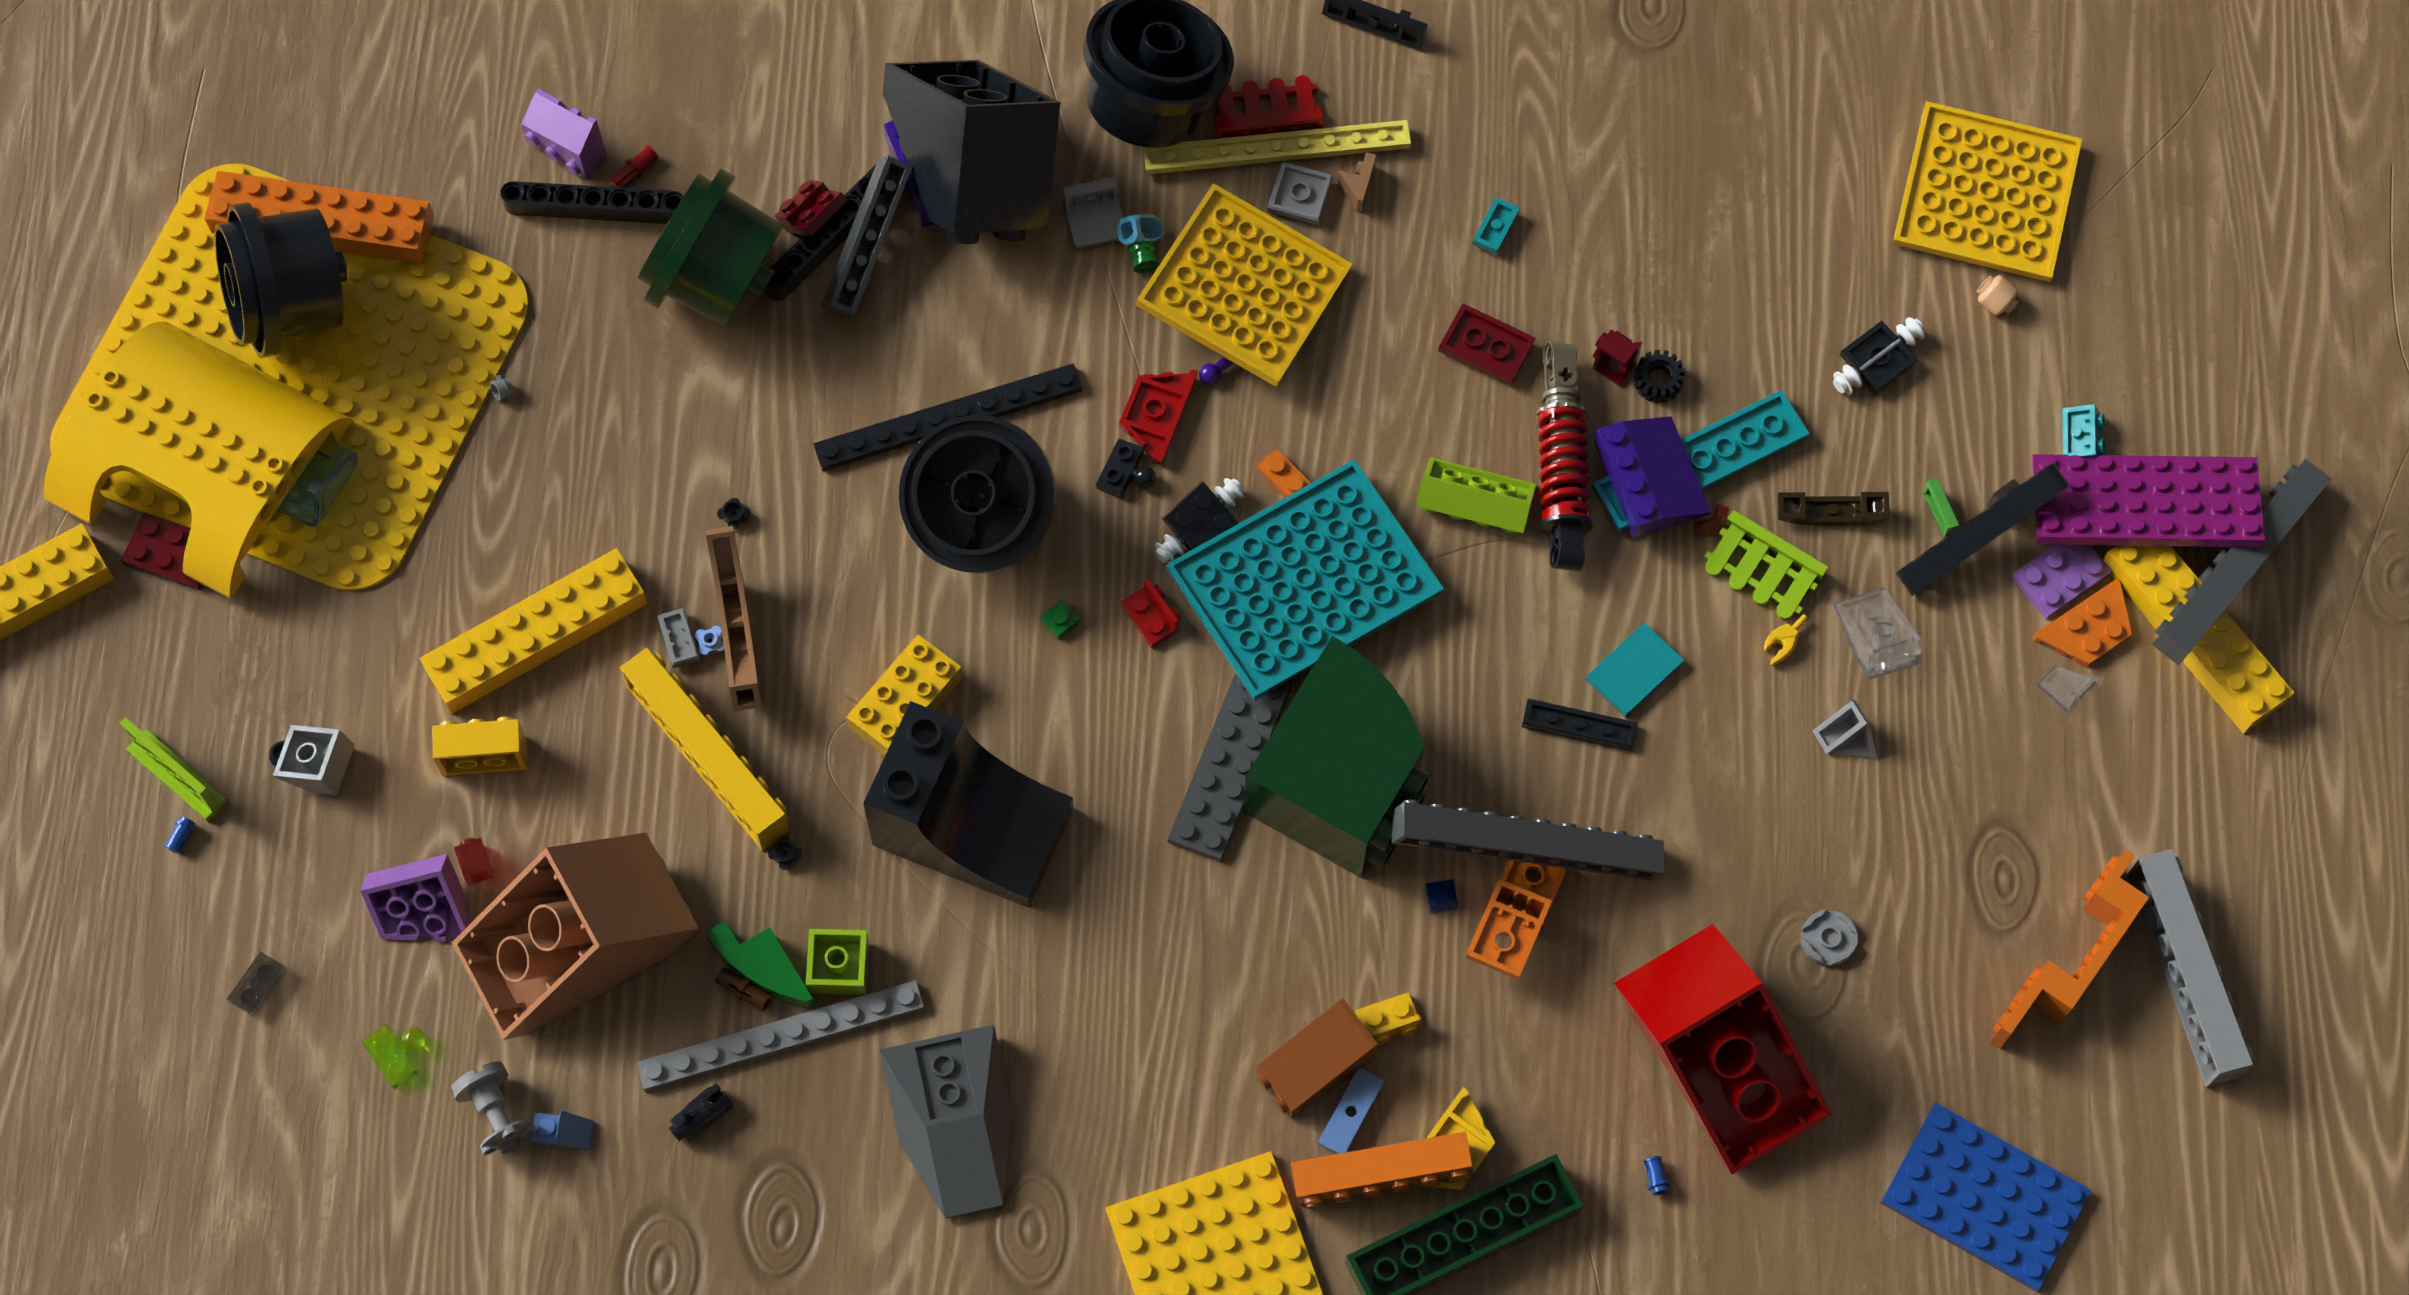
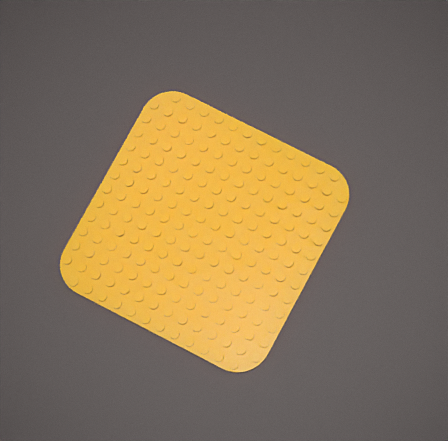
[50,164,528,591]

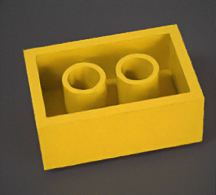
[432,717,527,776]

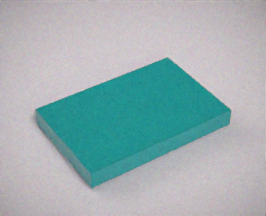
[1585,622,1684,717]

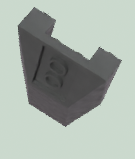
[880,1025,1013,1219]

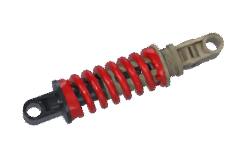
[1536,341,1593,572]

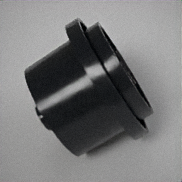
[1083,0,1234,148]
[214,202,347,358]
[899,415,1057,573]

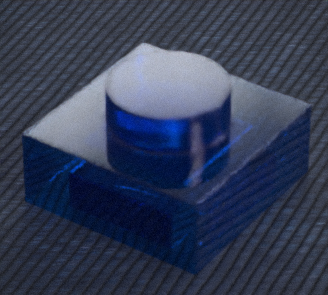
[1425,879,1459,914]

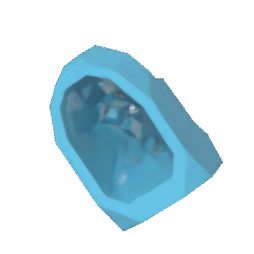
[1117,214,1165,246]

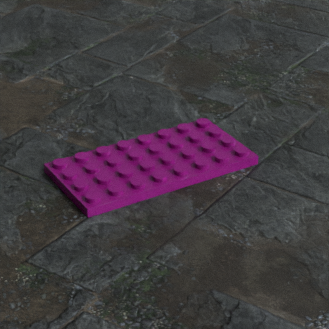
[2032,454,2265,548]

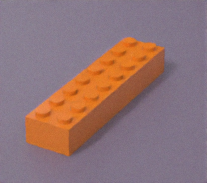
[204,171,434,264]

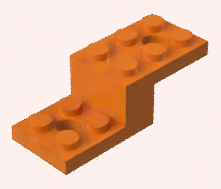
[1465,860,1567,980]

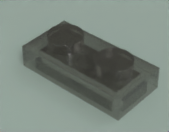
[227,951,286,1017]

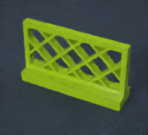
[119,717,228,822]

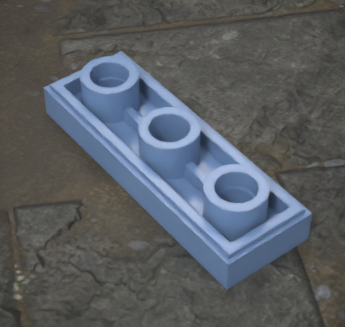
[1318,1067,1384,1154]

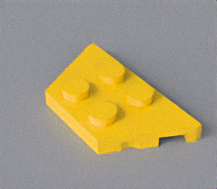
[1419,1087,1495,1191]

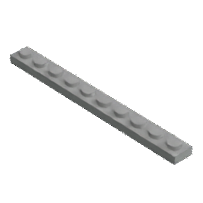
[636,980,924,1092]

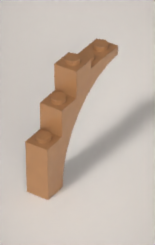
[705,526,762,712]

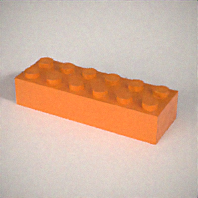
[1291,1131,1474,1208]

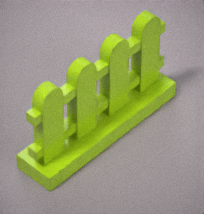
[1704,510,1828,620]

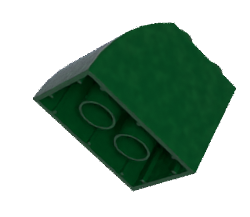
[1243,636,1430,878]

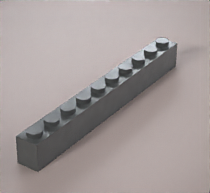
[2152,459,2332,665]
[1392,800,1664,881]

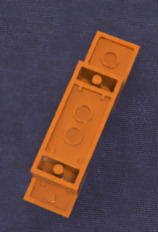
[1991,849,2149,1049]

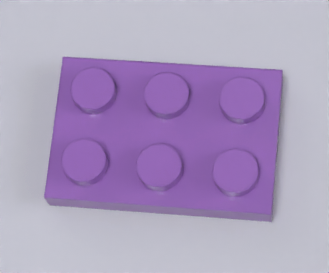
[2011,544,2112,620]

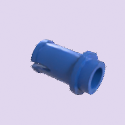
[164,816,196,855]
[1643,1156,1671,1195]

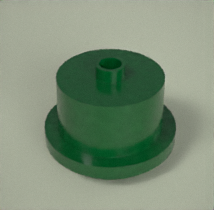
[638,168,784,328]

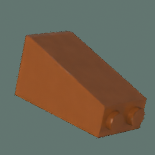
[1256,998,1378,1118]

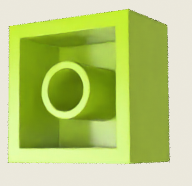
[806,929,869,995]

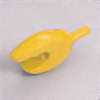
[1764,614,1808,666]

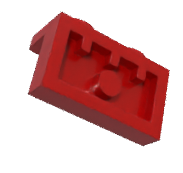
[1121,579,1181,649]

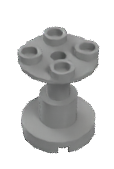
[451,1061,537,1155]

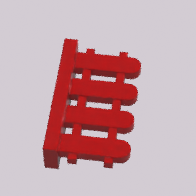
[1214,75,1323,139]

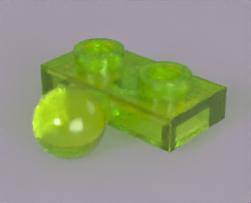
[361,1024,425,1089]

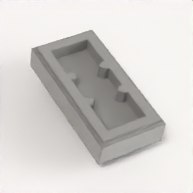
[657,607,700,669]

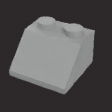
[273,725,355,795]

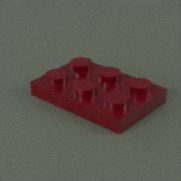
[1438,303,1536,386]
[120,512,202,590]

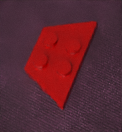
[1119,370,1198,466]

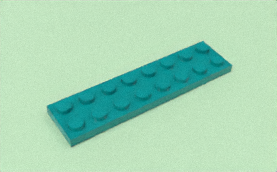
[1592,389,1810,532]

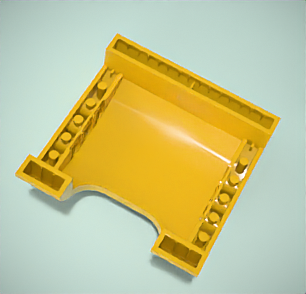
[44,321,353,599]

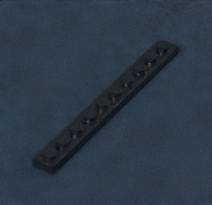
[813,363,1083,471]

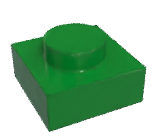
[1040,600,1079,640]

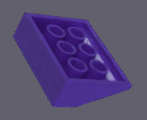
[1594,416,1711,539]

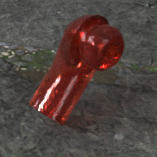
[1694,505,1729,537]

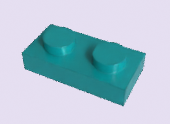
[1472,197,1520,256]

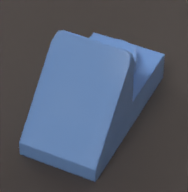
[530,1111,594,1150]

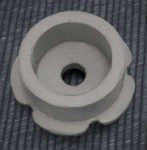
[490,375,514,402]

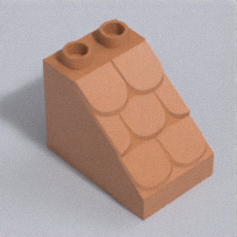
[452,833,699,1040]

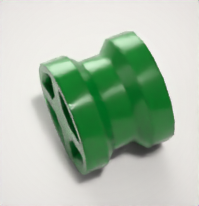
[1129,241,1159,273]

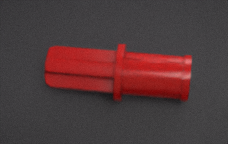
[609,145,659,188]

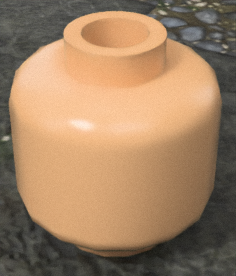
[1977,275,2018,316]

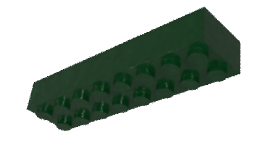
[1345,1154,1584,1295]

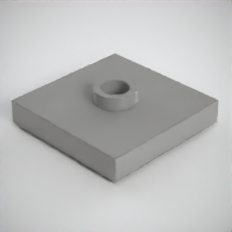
[1267,162,1333,225]

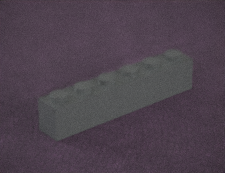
[821,155,912,318]

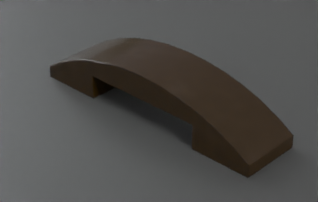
[1777,492,1890,526]

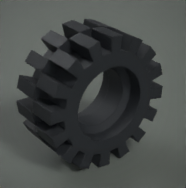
[1634,350,1685,403]

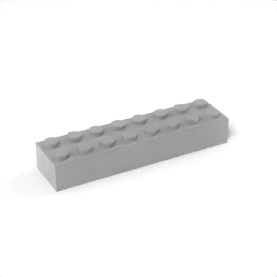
[2127,849,2253,1088]

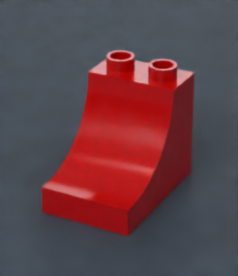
[1614,924,1832,1175]

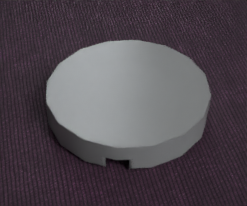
[1800,910,1858,967]

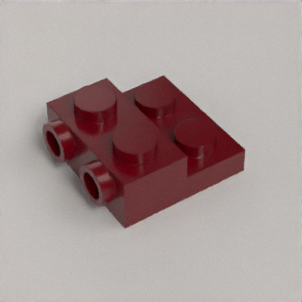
[774,180,847,237]

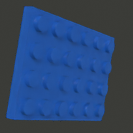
[1880,1102,2091,1292]

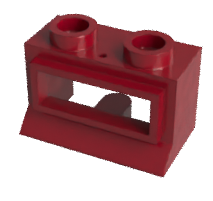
[1592,329,1642,386]

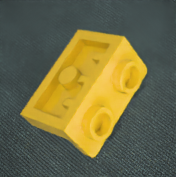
[1354,992,1422,1045]

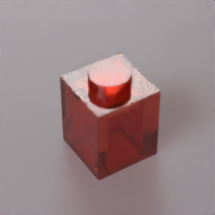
[454,838,496,886]

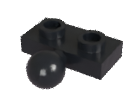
[1096,439,1156,498]

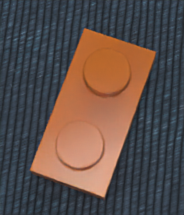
[1257,449,1311,498]

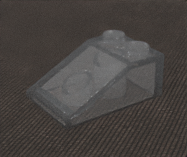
[1834,587,1922,679]

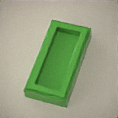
[1923,477,1959,537]

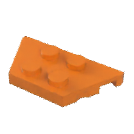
[2032,578,2132,668]

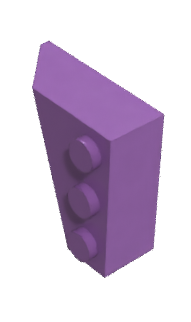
[521,89,607,180]
[360,854,471,942]

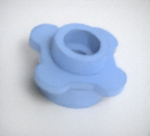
[695,626,724,656]

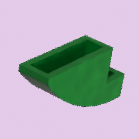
[705,921,815,1009]

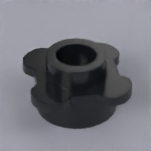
[717,498,751,530]
[768,837,802,870]

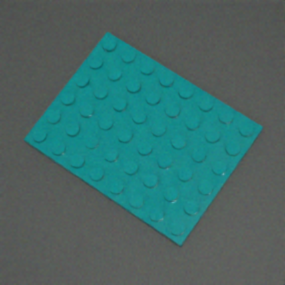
[1166,459,1444,701]

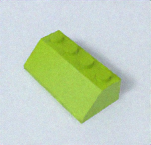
[1416,457,1536,534]

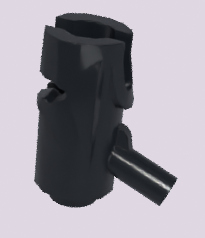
[668,1083,734,1142]

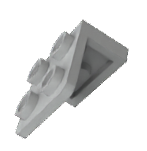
[1063,177,1123,249]

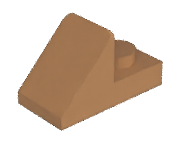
[1337,152,1376,213]

